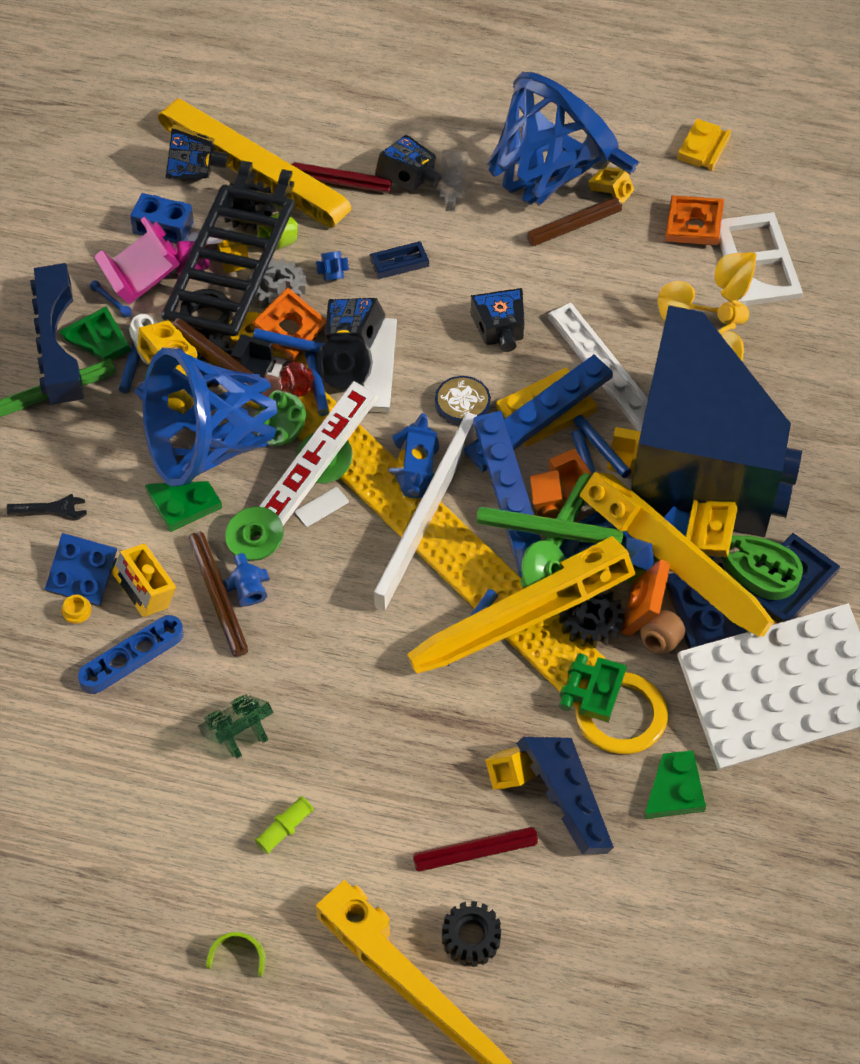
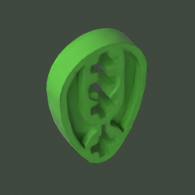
[721,535,803,600]

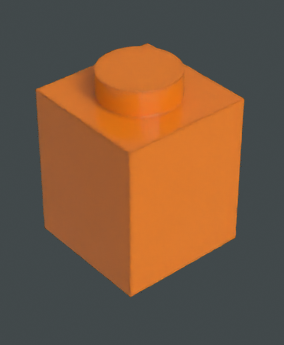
[530,470,566,519]

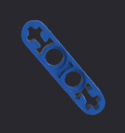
[78,615,184,694]

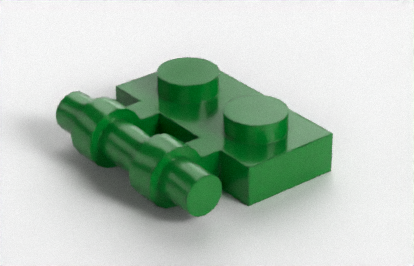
[559,653,627,723]

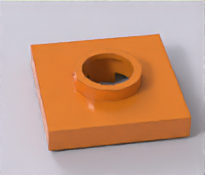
[665,195,724,245]
[251,287,326,362]
[621,559,670,637]

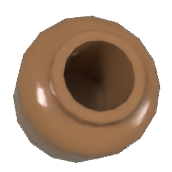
[640,610,685,655]

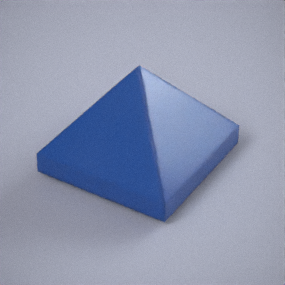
[627,537,654,571]

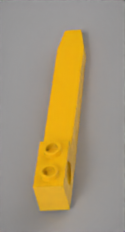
[579,472,774,637]
[407,536,636,674]
[316,879,513,1064]

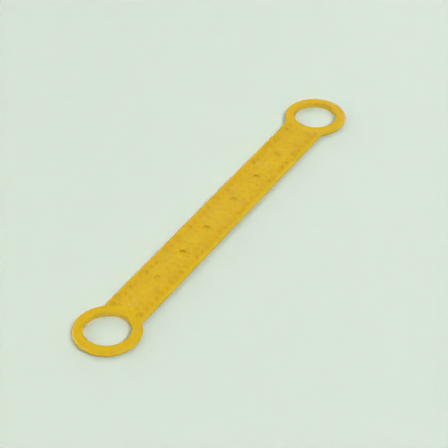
[245,345,668,755]

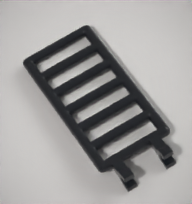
[161,160,295,336]

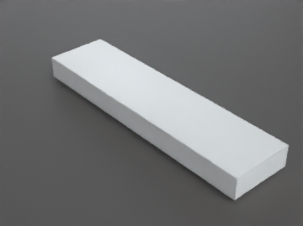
[363,318,397,413]

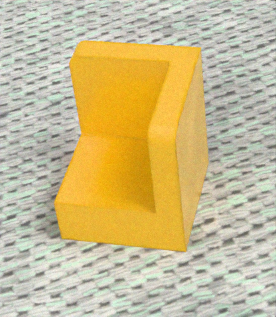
[607,427,641,475]
[485,747,535,790]

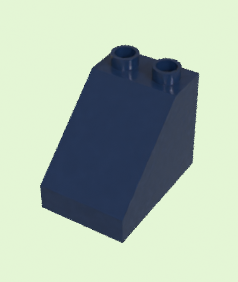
[631,306,802,537]

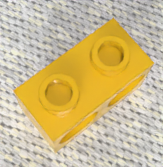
[137,320,197,376]

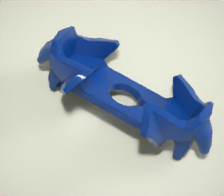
[388,413,440,498]

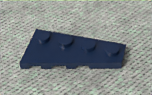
[516,737,614,854]

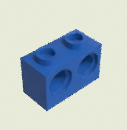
[130,193,194,244]

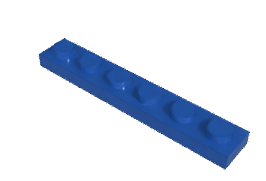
[464,354,613,473]
[473,411,542,578]

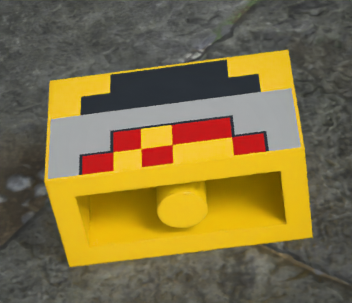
[112,543,176,618]

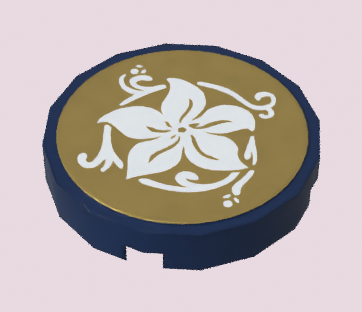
[435,376,491,426]

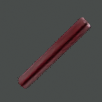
[291,162,392,193]
[413,827,538,872]

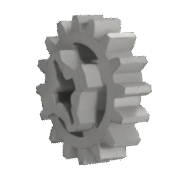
[248,258,306,308]

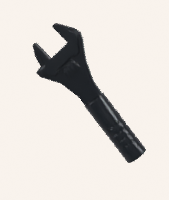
[7,494,87,521]

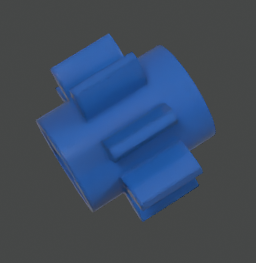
[316,251,349,281]

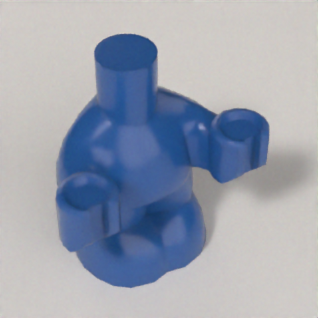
[223,553,270,607]

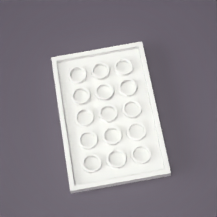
[677,603,860,771]

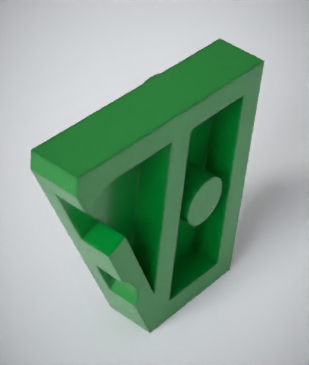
[60,306,131,361]
[145,481,222,532]
[644,750,706,819]

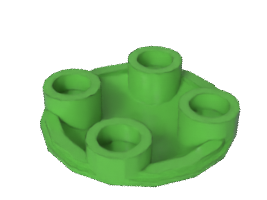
[253,390,306,446]

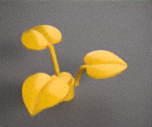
[657,252,756,361]

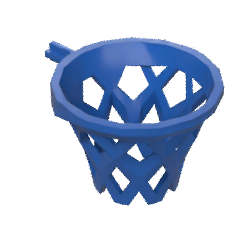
[487,71,639,206]
[134,347,277,487]

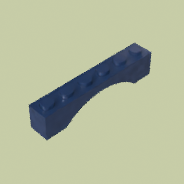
[30,263,84,405]

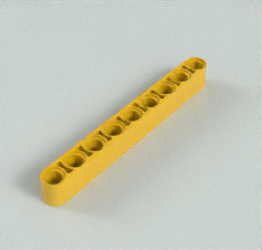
[158,98,351,228]

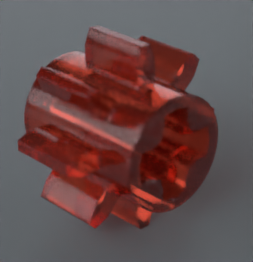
[278,362,315,397]

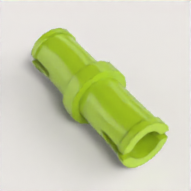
[254,796,314,854]

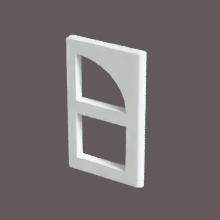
[719,212,803,306]

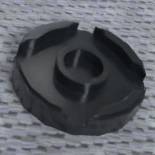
[316,334,373,390]

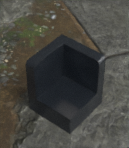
[230,334,274,378]

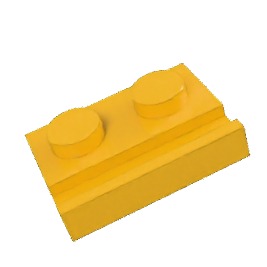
[677,118,731,172]
[686,500,737,557]

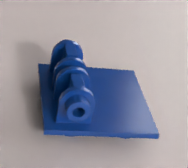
[45,533,118,605]

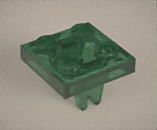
[198,694,274,759]

